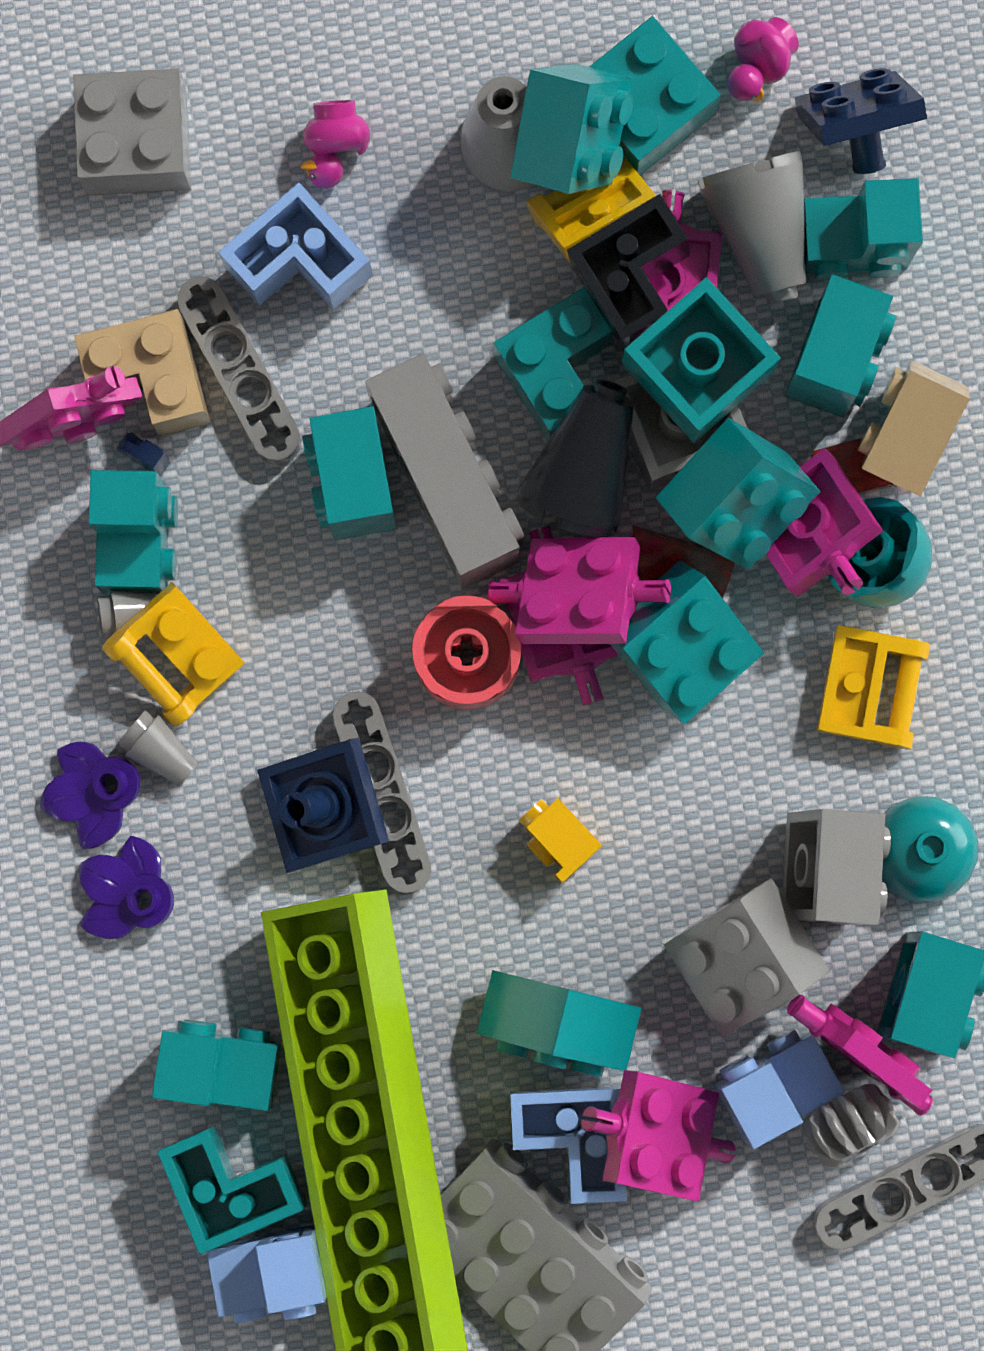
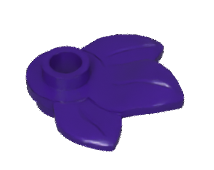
[40,741,140,849]
[78,836,174,939]

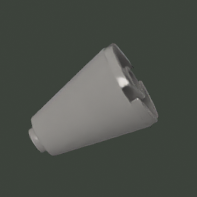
[460,76,538,193]
[698,151,806,304]

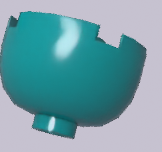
[827,497,932,609]
[882,796,978,903]

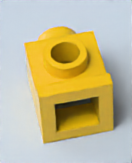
[519,798,602,884]

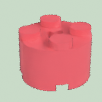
[412,596,521,710]

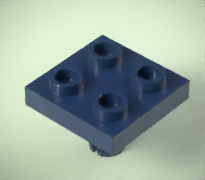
[794,68,927,174]
[257,738,389,873]

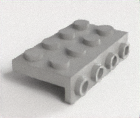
[441,1139,652,1351]

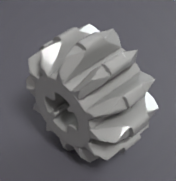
[802,1084,900,1167]

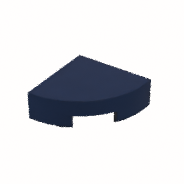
[116,432,170,477]

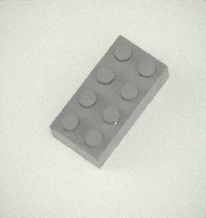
[365,353,524,590]

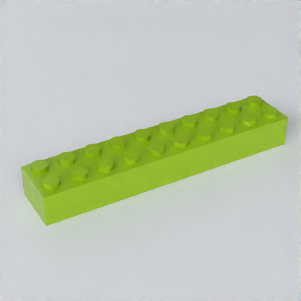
[261,889,468,1351]

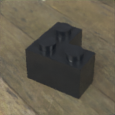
[567,194,690,352]

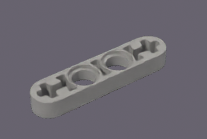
[177,276,301,465]
[333,691,431,894]
[813,1124,984,1250]

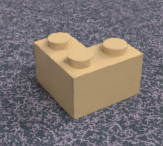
[74,309,211,437]
[857,360,970,497]

